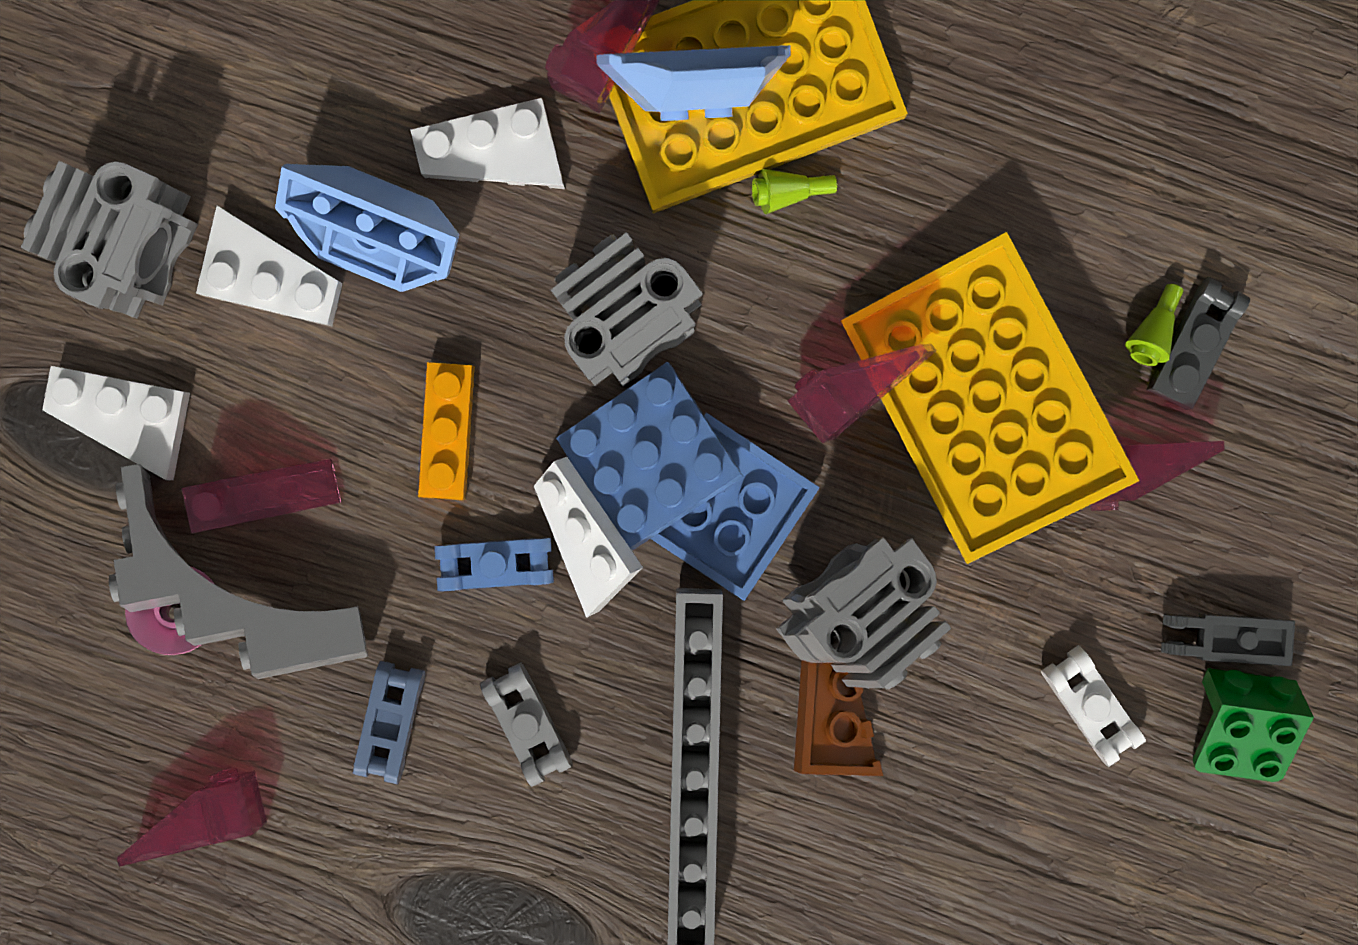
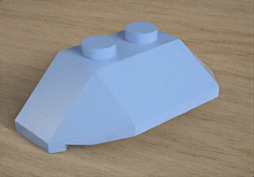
[596,45,791,121]
[275,164,460,292]

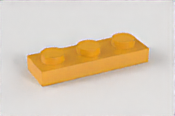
[418,362,475,500]

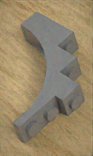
[109,464,368,679]

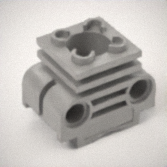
[21,161,198,319]
[551,232,703,387]
[776,537,951,690]

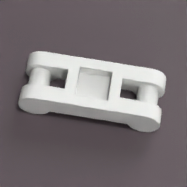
[1041,645,1146,767]

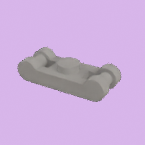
[480,662,573,787]

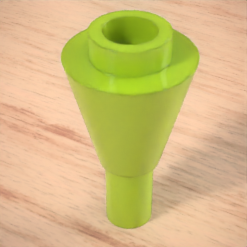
[752,168,837,214]
[1125,284,1184,366]

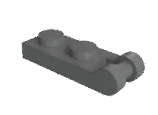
[1146,277,1250,410]

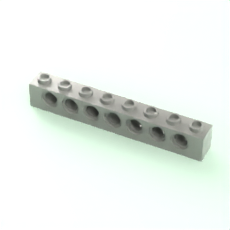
[668,588,723,945]

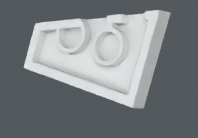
[410,98,565,189]
[196,206,343,327]
[42,366,190,480]
[534,457,643,618]

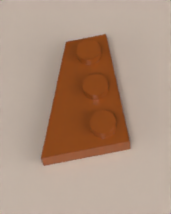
[794,660,883,776]

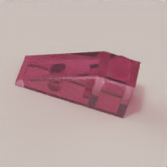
[545,0,660,114]
[788,344,937,443]
[1090,441,1225,511]
[182,459,341,534]
[117,768,267,867]

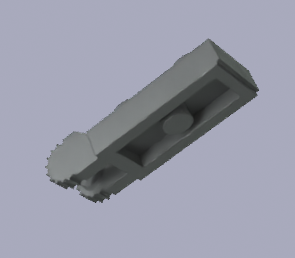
[1161,613,1295,666]

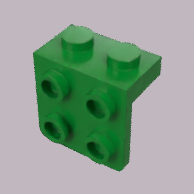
[1193,668,1314,782]

